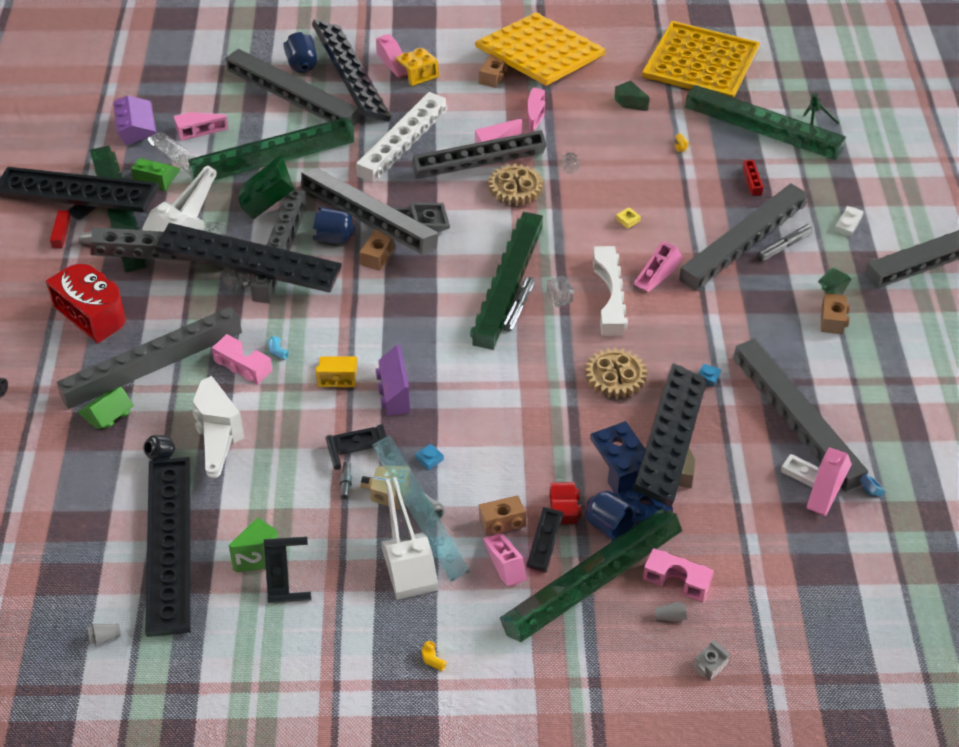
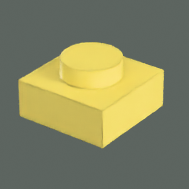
[616,208,641,229]

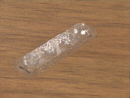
[148,131,203,174]

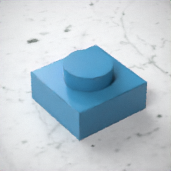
[698,363,721,387]
[416,444,444,470]
[859,474,886,497]

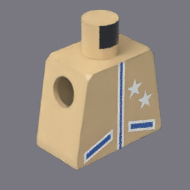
[360,466,410,510]

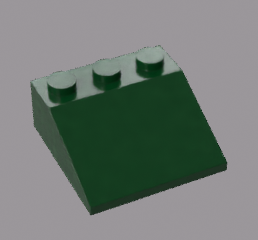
[238,155,294,219]

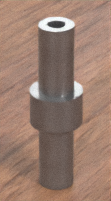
[339,462,352,499]

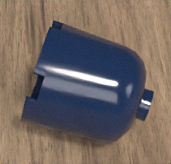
[283,32,317,73]
[313,207,356,244]
[586,491,639,543]

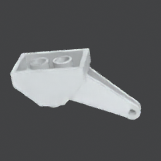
[142,166,217,232]
[192,376,245,478]
[381,477,438,600]

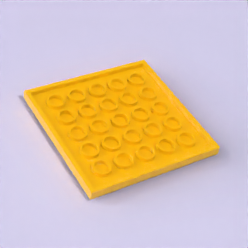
[475,12,606,86]
[642,21,760,100]

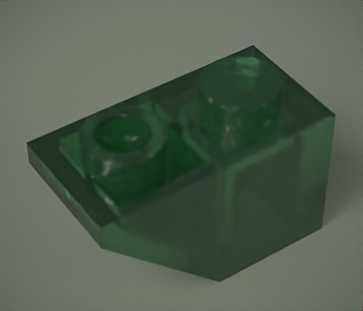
[614,80,650,111]
[818,267,852,295]

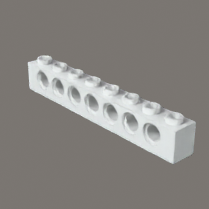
[356,92,447,183]

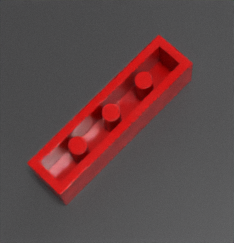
[742,160,764,196]
[50,210,71,248]

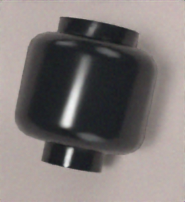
[143,435,175,460]

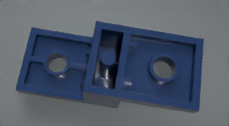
[590,421,674,527]

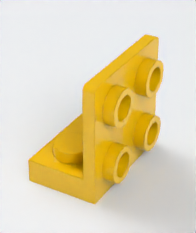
[396,48,439,86]
[316,356,358,387]

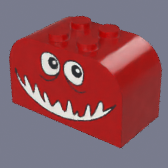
[46,264,126,344]

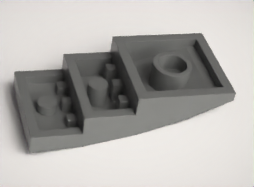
[392,202,450,232]

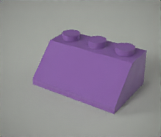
[113,95,156,146]
[375,344,410,416]

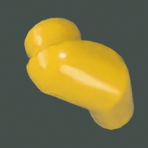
[675,133,689,153]
[421,641,447,671]

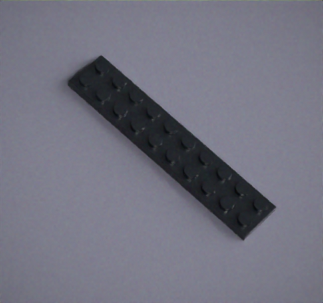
[312,19,392,122]
[0,166,159,213]
[155,223,342,293]
[632,363,707,507]
[145,457,191,637]

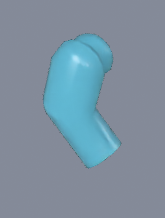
[268,336,289,360]

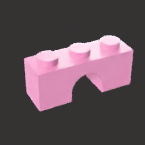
[212,334,272,385]
[642,548,714,602]

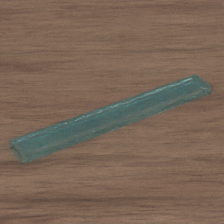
[372,436,470,582]

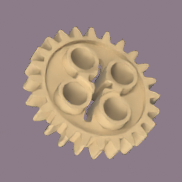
[488,163,543,206]
[585,347,647,399]

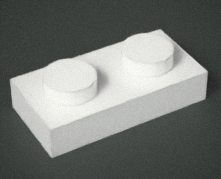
[834,206,864,237]
[780,454,819,488]

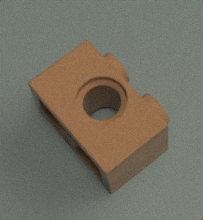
[479,54,510,88]
[360,230,396,271]
[821,293,850,334]
[479,495,526,536]

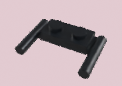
[325,424,393,470]
[264,536,312,603]

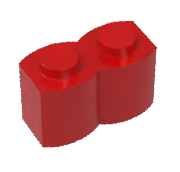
[549,482,582,524]

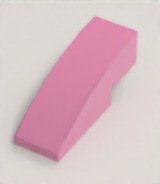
[527,87,545,132]

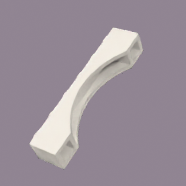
[593,246,628,337]

